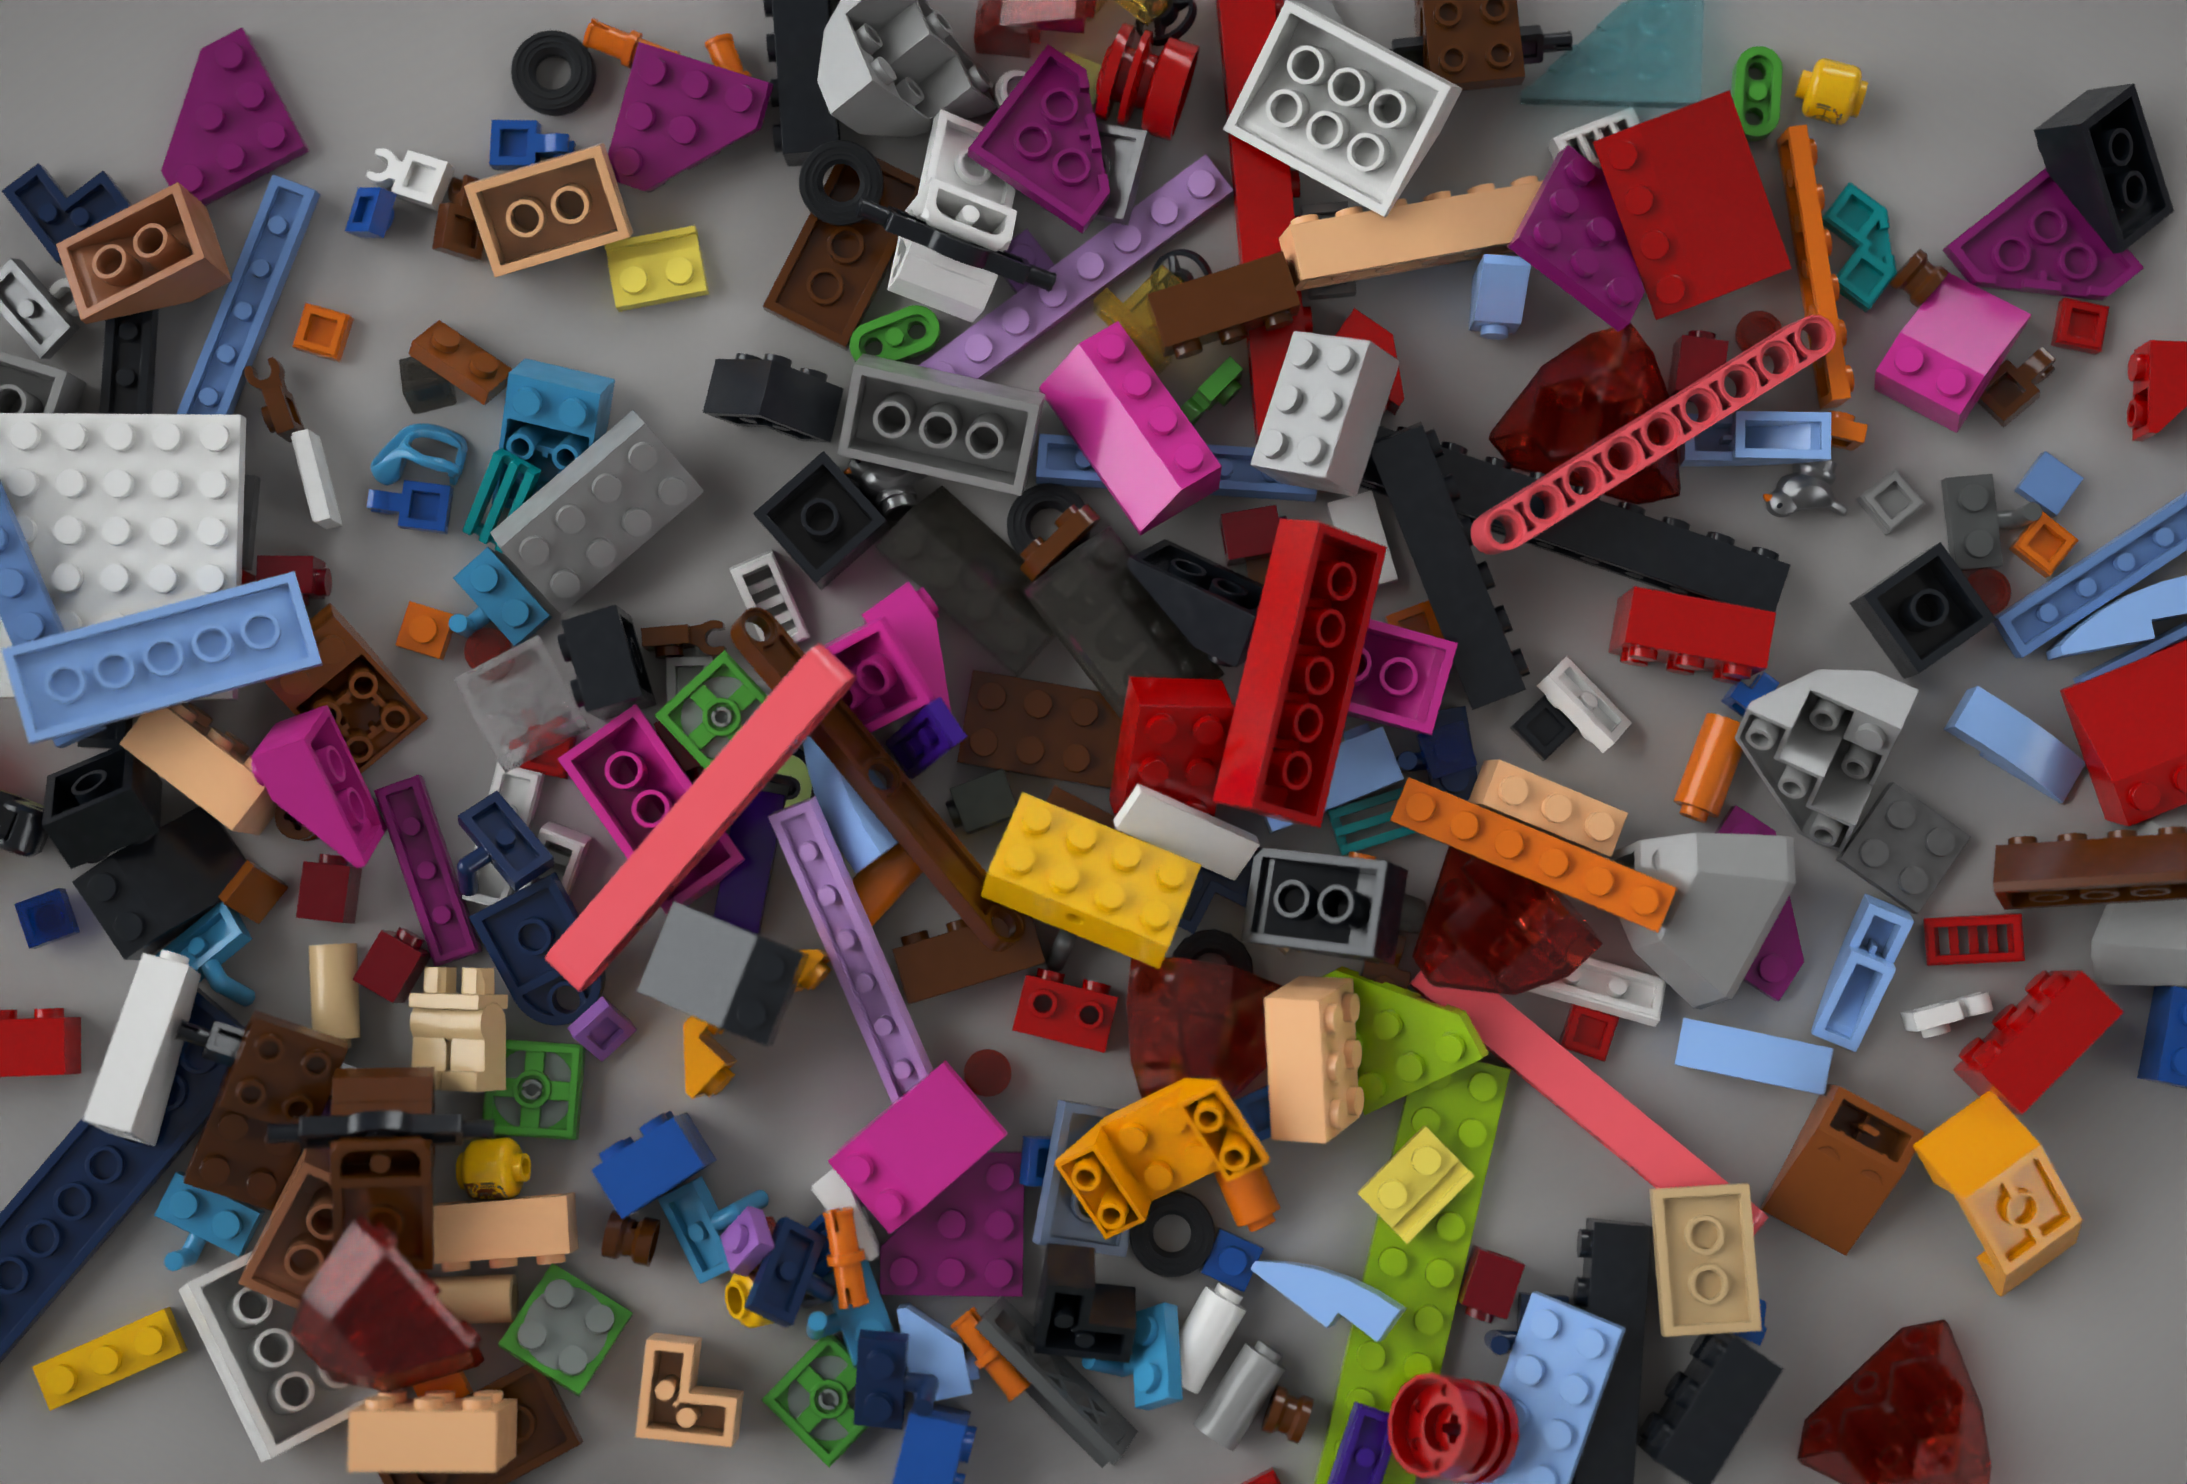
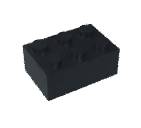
[1638,1333,1783,1484]

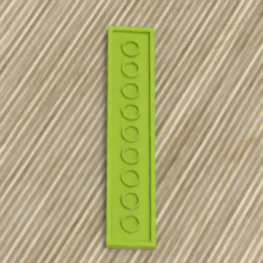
[1314,1061,1511,1484]

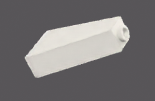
[83,950,201,1146]

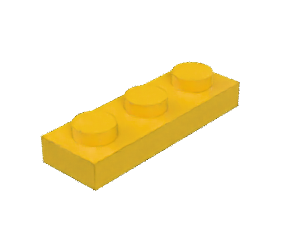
[32,1307,188,1411]

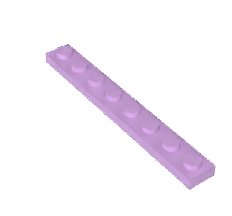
[918,154,1234,380]
[768,796,933,1104]

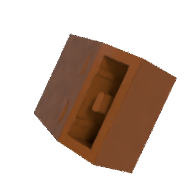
[264,603,428,774]
[1760,1084,1925,1256]

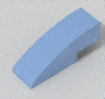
[1680,411,1832,467]
[2046,575,2187,660]
[1943,686,2086,803]
[803,736,898,874]
[1811,893,1914,1052]
[1675,1018,1834,1095]
[1250,1260,1407,1342]

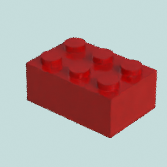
[1608,586,1776,684]
[1109,676,1234,817]
[1953,970,2124,1115]

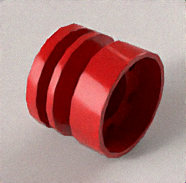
[1095,22,1200,141]
[1388,1373,1519,1484]

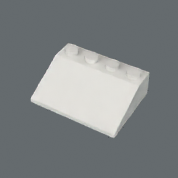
[1223,0,1463,217]
[179,1251,403,1462]

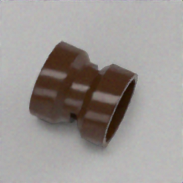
[601,1210,661,1267]

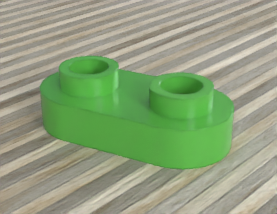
[1731,46,1783,142]
[850,305,940,362]

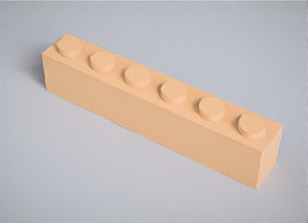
[1279,176,1543,291]

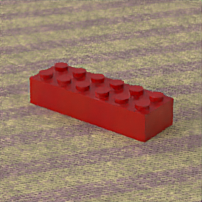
[1213,519,1387,828]

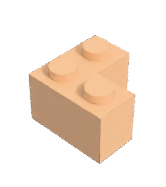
[635,1333,744,1447]

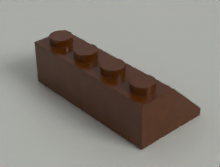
[1993,826,2187,910]

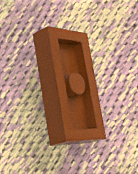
[408,320,512,406]

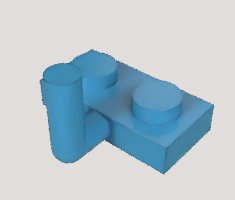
[448,547,553,648]
[155,901,255,1007]
[154,1171,265,1271]
[658,1176,769,1284]
[806,1259,894,1368]
[1082,1302,1183,1411]

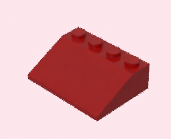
[1593,90,1792,320]
[2060,639,2187,827]

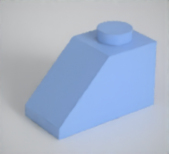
[1469,254,1531,340]
[896,1302,981,1401]

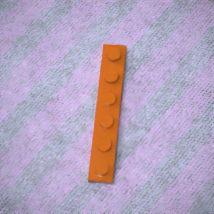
[1776,124,1854,409]
[1390,777,1677,933]

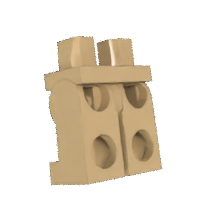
[409,967,508,1092]

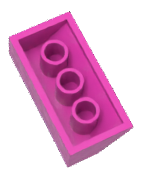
[1039,321,1222,536]
[558,704,745,915]

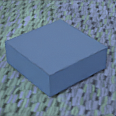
[2014,451,2084,518]

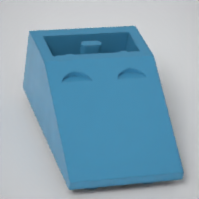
[492,358,615,509]

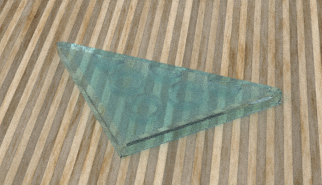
[1520,0,1704,109]

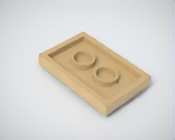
[1650,1183,1762,1337]

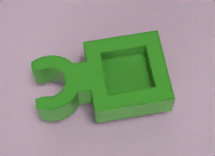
[1180,356,1243,426]

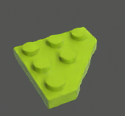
[1321,966,1489,1115]

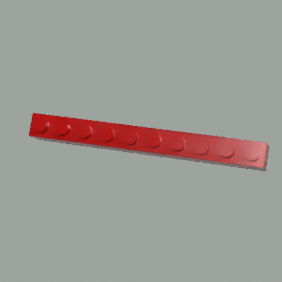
[1216,0,1313,444]

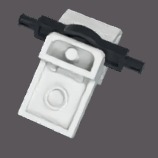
[855,109,1057,323]

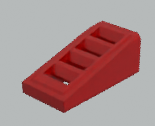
[1923,913,2025,966]

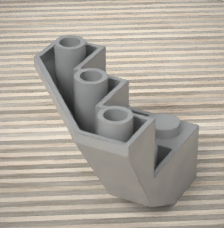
[817,0,997,138]
[1735,669,1919,853]
[2091,805,2187,986]
[1609,832,1796,1009]

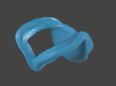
[370,423,468,486]

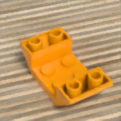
[683,949,832,1099]
[1055,1078,1270,1240]
[1913,1091,2083,1297]

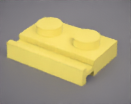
[604,225,709,312]
[1356,1125,1475,1244]

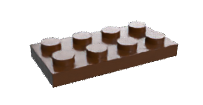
[763,157,921,351]
[957,670,1126,789]
[378,1364,583,1484]

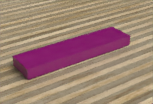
[374,774,482,967]

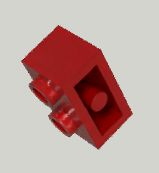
[1012,968,1118,1053]

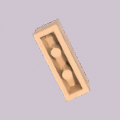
[1468,759,1628,857]
[434,1192,579,1272]

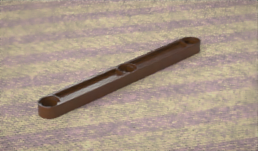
[730,607,1025,951]

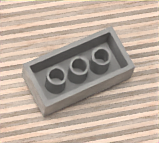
[837,353,1045,496]
[490,410,704,615]

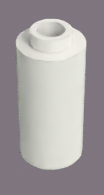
[1179,1282,1247,1394]

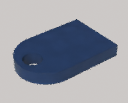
[469,871,606,1025]

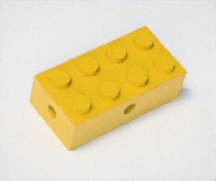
[981,792,1201,969]

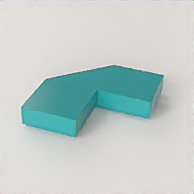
[1822,182,1897,313]

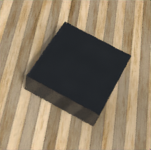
[1510,695,1578,761]

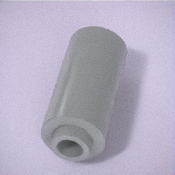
[1194,1340,1286,1451]

